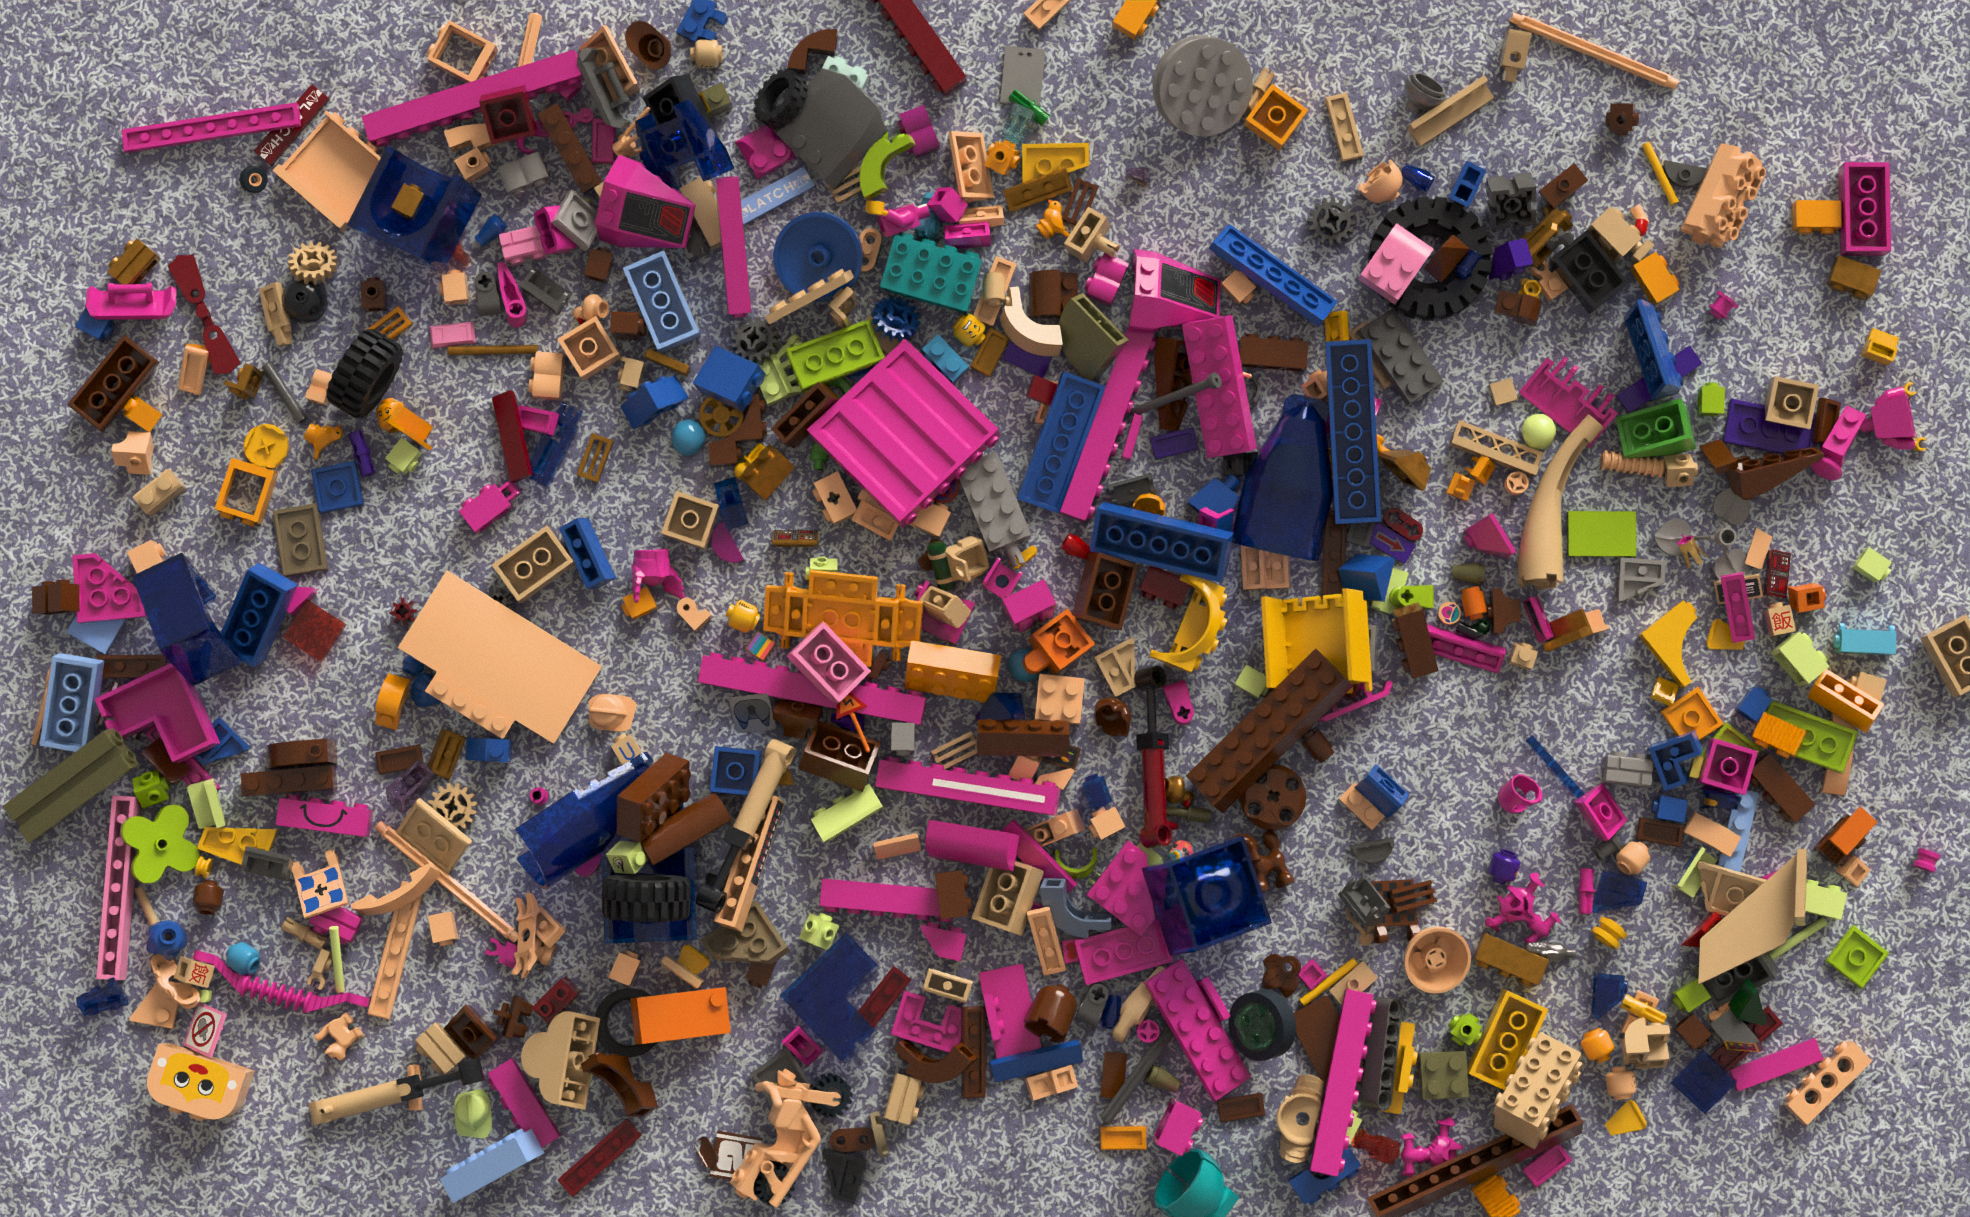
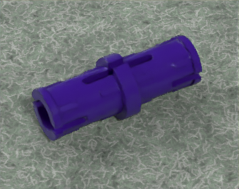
[348,430,376,477]

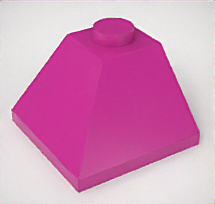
[1463,513,1516,559]

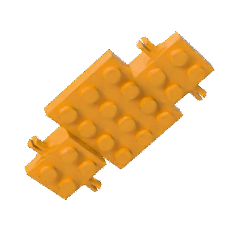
[763,570,923,667]

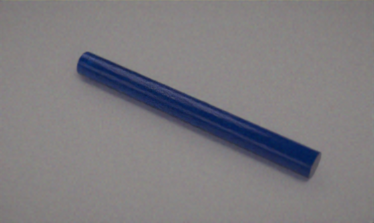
[1525,735,1592,806]

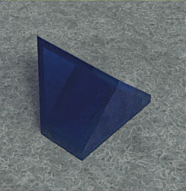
[975,692,1025,721]

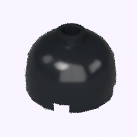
[282,279,328,324]

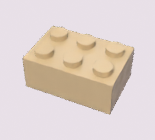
[492,525,575,604]
[1920,615,1970,697]
[972,861,1044,936]

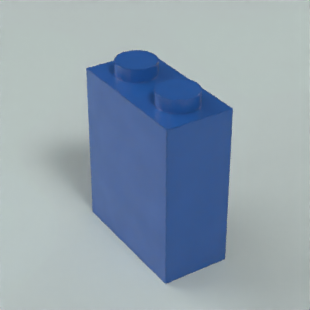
[693,345,766,412]

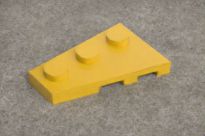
[1022,143,1089,183]
[197,827,278,865]

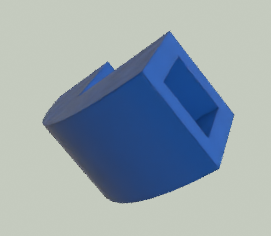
[1448,161,1487,208]

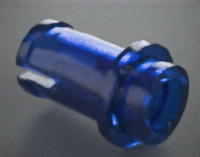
[1455,249,1482,280]

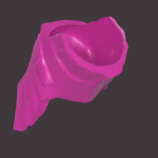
[631,548,685,603]

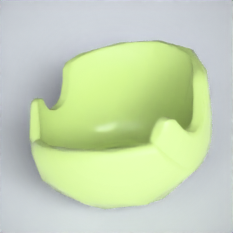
[1521,414,1556,450]

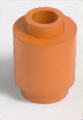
[1461,586,1487,621]

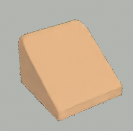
[1835,854,1870,888]

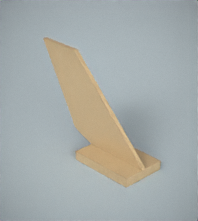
[1698,849,1807,985]

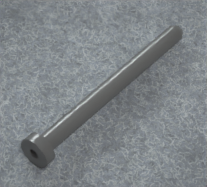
[1130,372,1222,416]

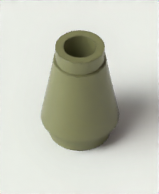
[1453,562,1486,585]
[1145,1065,1181,1093]

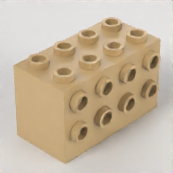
[1493,1032,1583,1149]

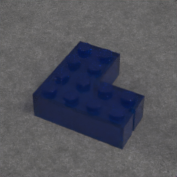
[780,932,881,1064]

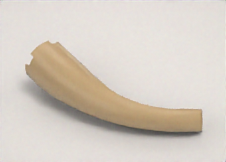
[1517,414,1604,589]

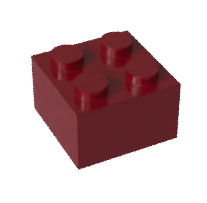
[479,85,537,145]

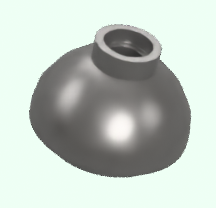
[1404,73,1447,114]

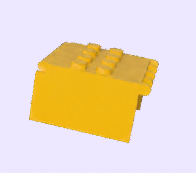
[1261,588,1372,694]

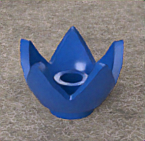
[147,920,187,961]

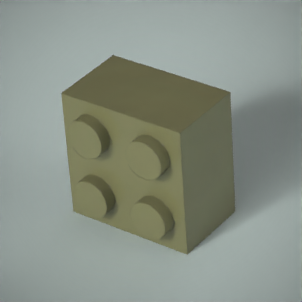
[1417,1050,1469,1100]

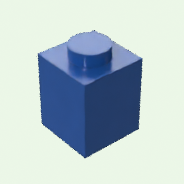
[75,307,114,343]
[1734,686,1772,723]
[1651,795,1688,823]

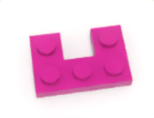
[891,990,961,1052]

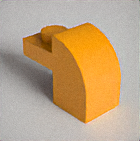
[375,673,410,730]

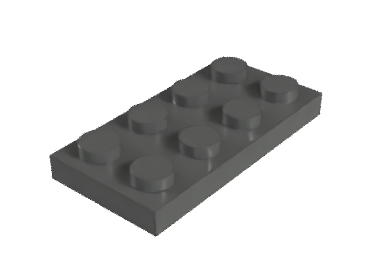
[1357,308,1444,406]

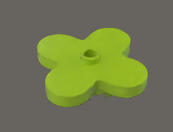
[120,805,200,883]

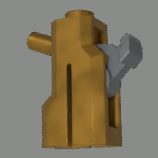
[1520,206,1574,268]

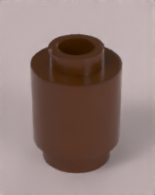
[1301,729,1334,763]

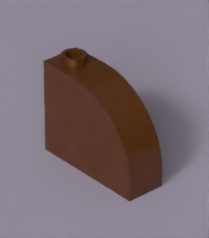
[266,738,338,769]

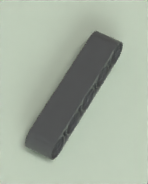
[1361,997,1403,1111]

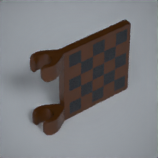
[1371,879,1420,944]

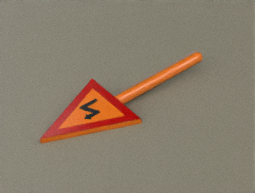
[836,692,870,753]

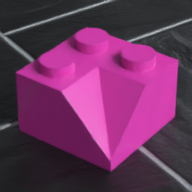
[1696,738,1758,795]

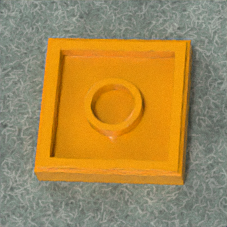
[1660,687,1724,741]

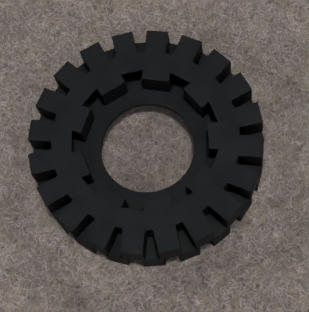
[1368,196,1493,321]

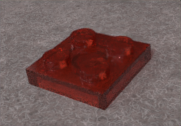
[283,600,347,662]

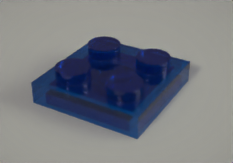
[1671,1049,1737,1114]

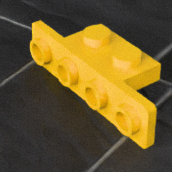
[1379,1021,1417,1114]

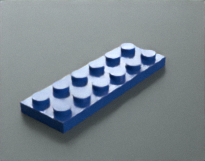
[1209,224,1338,327]
[1016,371,1106,514]

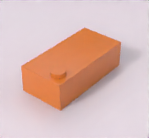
[630,987,731,1044]

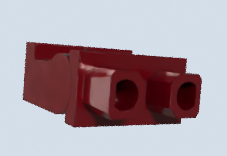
[531,976,582,1024]

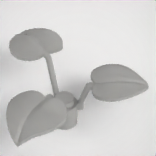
[1654,487,1750,580]

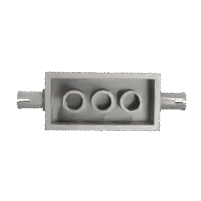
[958,451,1031,568]

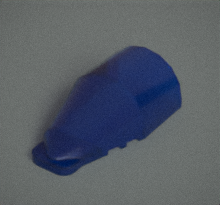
[1232,394,1333,561]
[515,752,653,890]

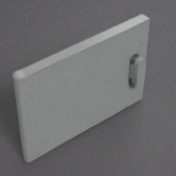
[999,46,1045,107]

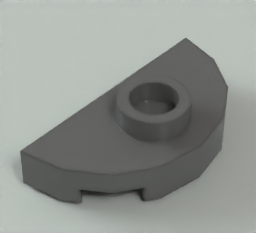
[1663,160,1708,187]
[1349,837,1394,864]

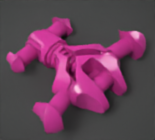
[1485,873,1561,945]
[1400,1116,1463,1178]

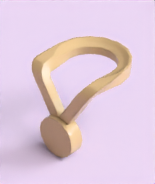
[1346,908,1374,946]

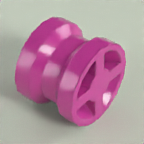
[1913,848,1941,873]
[1136,1020,1160,1043]

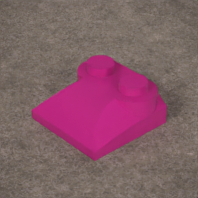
[735,125,796,180]

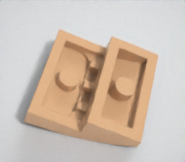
[1241,542,1291,590]

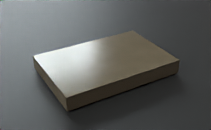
[272,503,329,577]

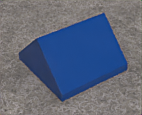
[1338,554,1395,602]
[1354,764,1410,818]

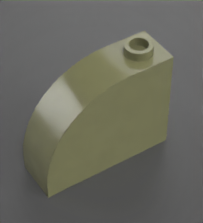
[1059,293,1129,381]

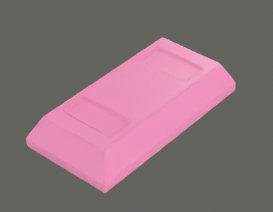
[429,321,476,349]

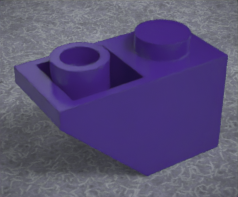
[1489,238,1533,282]

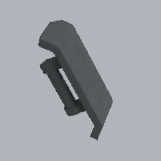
[577,47,631,128]

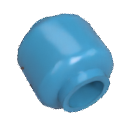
[226,942,261,975]

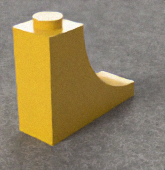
[1638,600,1698,688]

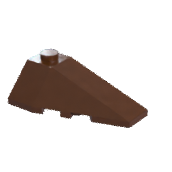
[1154,336,1193,431]
[1724,447,1824,500]

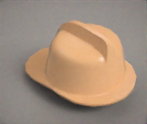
[589,694,637,732]

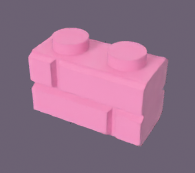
[499,226,546,266]

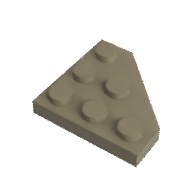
[700,900,790,964]

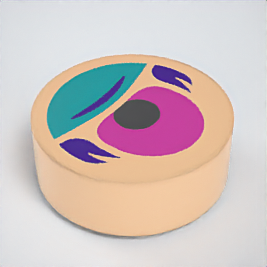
[1437,602,1461,625]

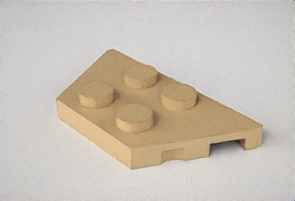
[1697,860,1766,916]

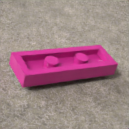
[1720,572,1755,643]

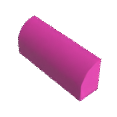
[925,820,1020,871]

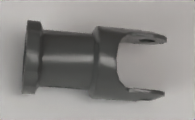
[1591,825,1634,864]

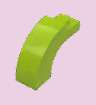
[860,134,916,200]

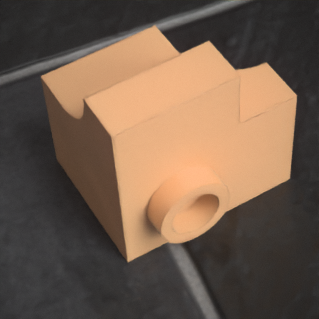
[111,431,154,475]

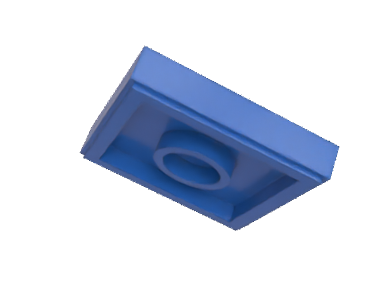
[311,461,364,514]

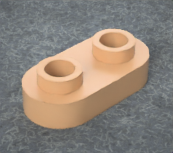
[859,228,882,273]

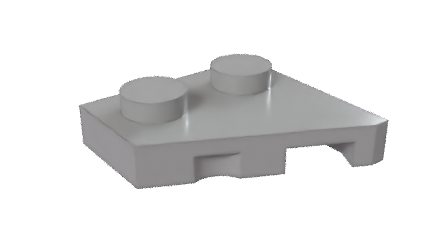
[1617,558,1666,602]

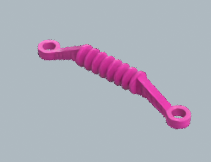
[192,950,370,1014]

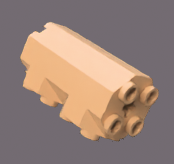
[1680,143,1766,248]

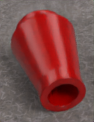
[1061,533,1092,560]

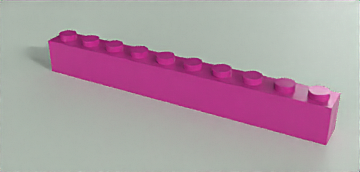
[361,50,584,147]
[1060,325,1161,523]
[698,652,927,726]

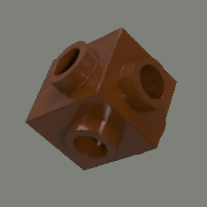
[1606,103,1639,135]

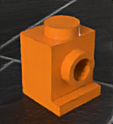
[1788,583,1826,613]

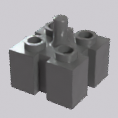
[1486,172,1536,230]

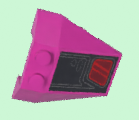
[595,155,696,248]
[1129,249,1221,331]

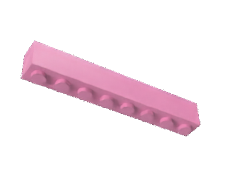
[96,795,141,980]

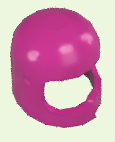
[1498,774,1542,814]

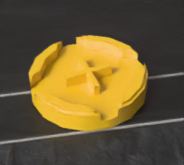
[243,424,289,469]

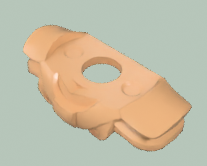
[150,954,200,1009]

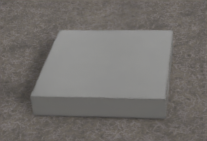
[551,189,597,251]

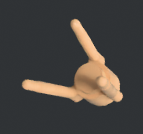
[612,107,664,158]

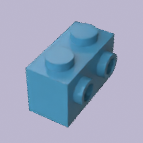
[922,334,969,385]

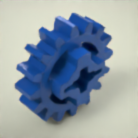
[871,295,920,342]

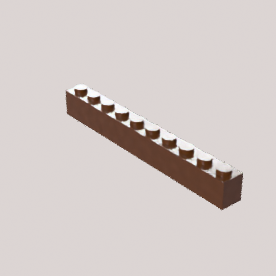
[1366,1104,1584,1217]

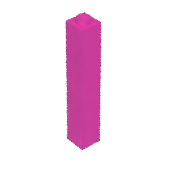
[714,176,751,318]

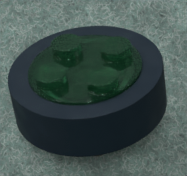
[1228,989,1296,1061]

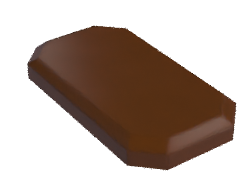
[694,1136,719,1168]

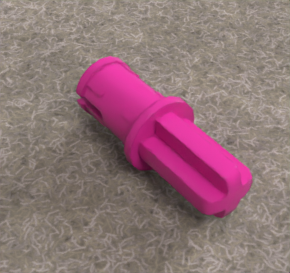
[1577,869,1595,915]

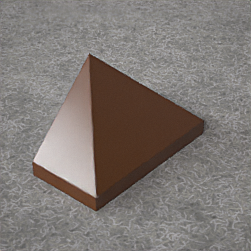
[1424,235,1470,283]

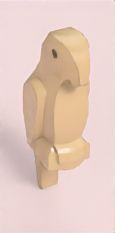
[1112,966,1165,1043]

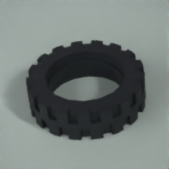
[753,69,808,130]

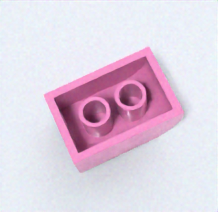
[1358,224,1434,305]
[787,622,871,703]

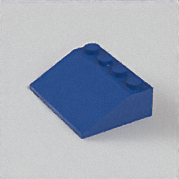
[1624,299,1683,401]

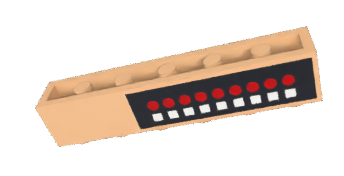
[714,796,785,932]

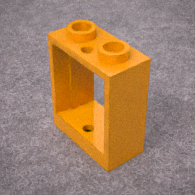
[214,458,278,527]

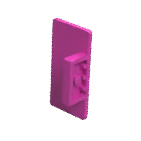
[979,964,1041,1058]

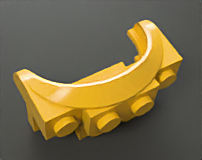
[1149,573,1227,674]

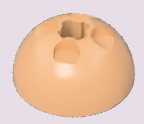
[1404,927,1471,993]

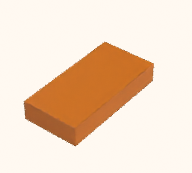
[1829,806,1877,855]

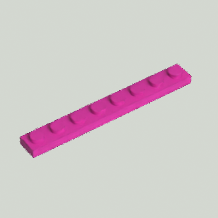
[122,102,301,153]

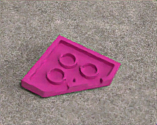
[72,553,147,623]
[1086,840,1155,936]

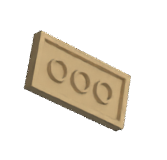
[765,269,854,324]

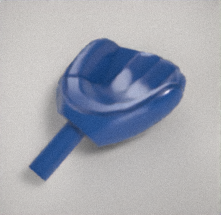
[411,672,441,707]

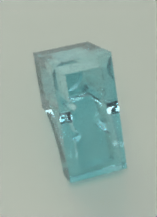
[1002,102,1035,145]

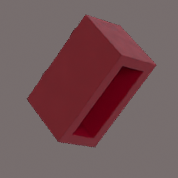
[1139,565,1190,610]

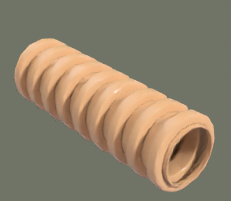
[1600,450,1665,478]

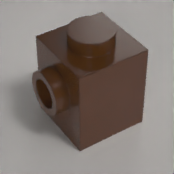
[360,277,388,312]

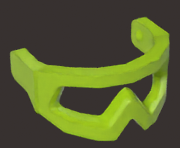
[1055,847,1097,880]

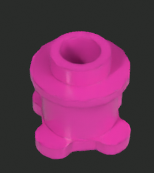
[1708,290,1739,320]

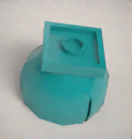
[1153,1148,1240,1217]

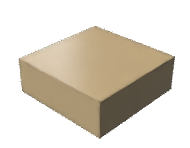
[1489,378,1518,406]

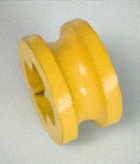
[195,856,213,879]

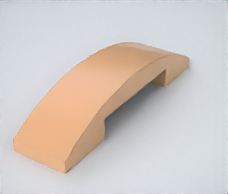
[1822,712,1856,796]
[350,863,440,915]

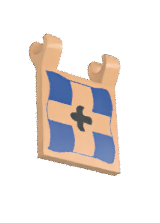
[292,849,349,919]

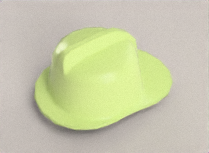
[454,1089,492,1139]

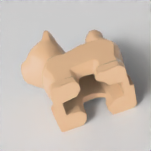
[314,1012,365,1061]

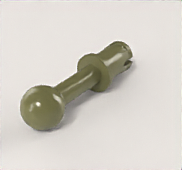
[1166,805,1212,823]

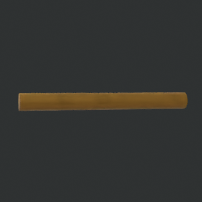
[448,345,538,355]

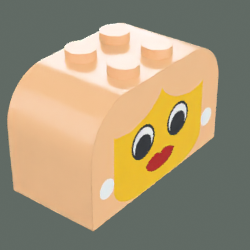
[147,1043,255,1121]

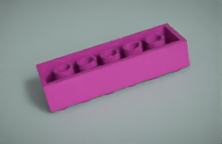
[1182,315,1257,458]

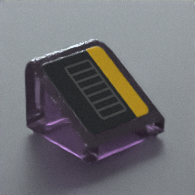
[1125,167,1150,187]

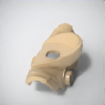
[1276,1074,1324,1163]

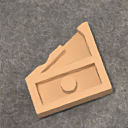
[129,981,181,1029]

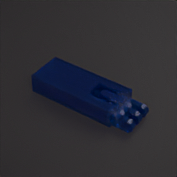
[528,402,583,488]

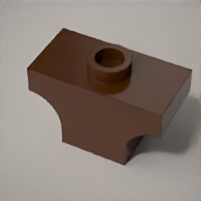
[1538,163,1588,209]
[1486,588,1521,635]
[773,699,823,739]

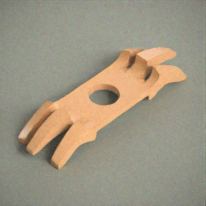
[511,892,540,978]

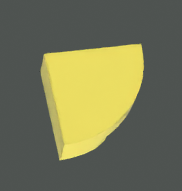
[1689,756,1704,779]

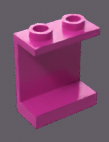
[914,580,975,646]

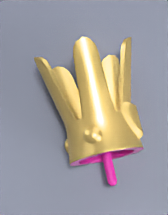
[1677,534,1708,569]

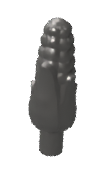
[1525,942,1577,961]

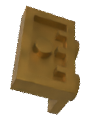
[224,363,264,400]

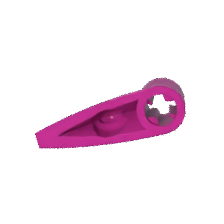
[497,262,527,328]

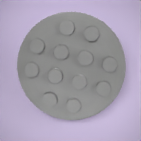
[1152,34,1253,137]

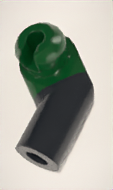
[1455,619,1490,639]

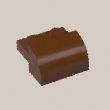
[1029,270,1078,319]

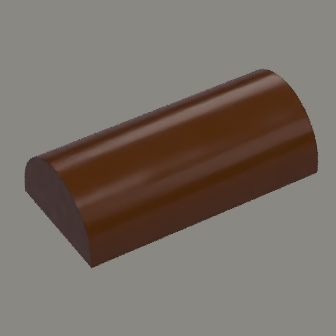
[67,335,160,433]
[633,792,732,865]

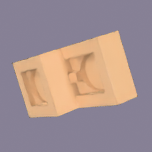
[1025,1065,1078,1101]

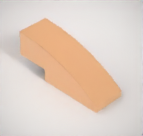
[444,124,502,152]

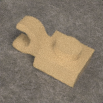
[307,949,333,990]

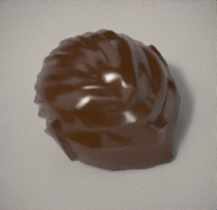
[1094,698,1132,737]

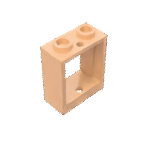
[427,20,498,83]

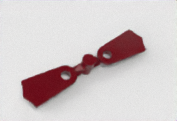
[168,254,241,375]

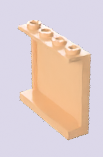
[273,111,397,232]

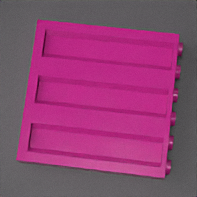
[807,339,1000,528]

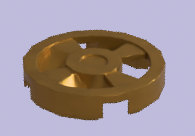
[699,397,744,438]

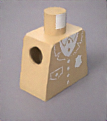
[1499,29,1532,83]

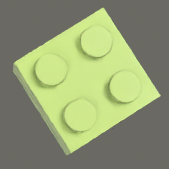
[1770,631,1830,687]

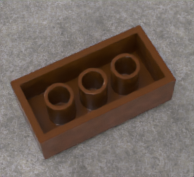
[617,752,691,842]

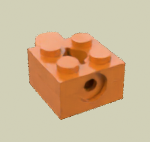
[1022,608,1095,675]

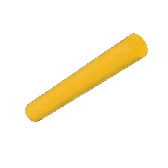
[1642,142,1679,206]
[1299,958,1358,1007]

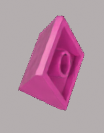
[1573,783,1627,841]

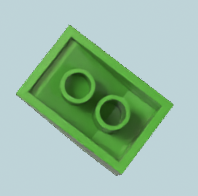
[1616,398,1696,458]

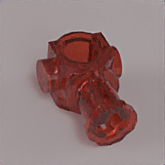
[1352,1129,1401,1165]

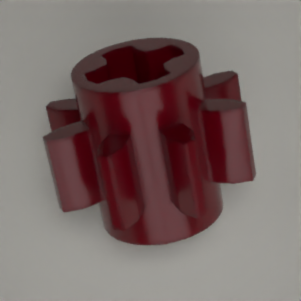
[389,598,419,627]

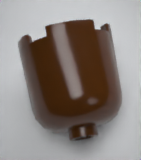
[1023,984,1078,1043]

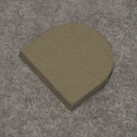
[870,1110,889,1158]

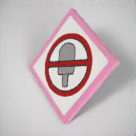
[183,1002,227,1058]

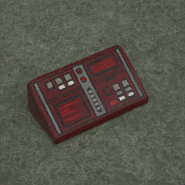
[1764,550,1791,598]

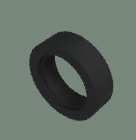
[595,988,658,1057]

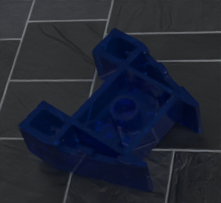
[635,99,734,190]

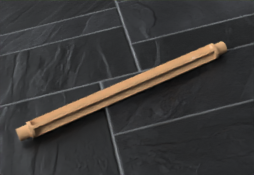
[1510,13,1679,90]
[375,821,518,943]

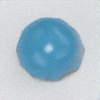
[671,419,706,456]
[1007,648,1043,682]

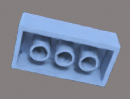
[623,251,701,354]
[39,653,104,752]
[440,1129,544,1204]

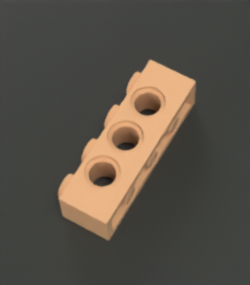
[1783,1041,1872,1125]

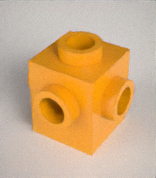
[984,139,1021,176]

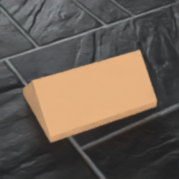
[579,25,640,101]
[948,131,994,203]

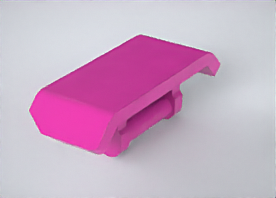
[85,283,176,320]
[1318,681,1393,723]

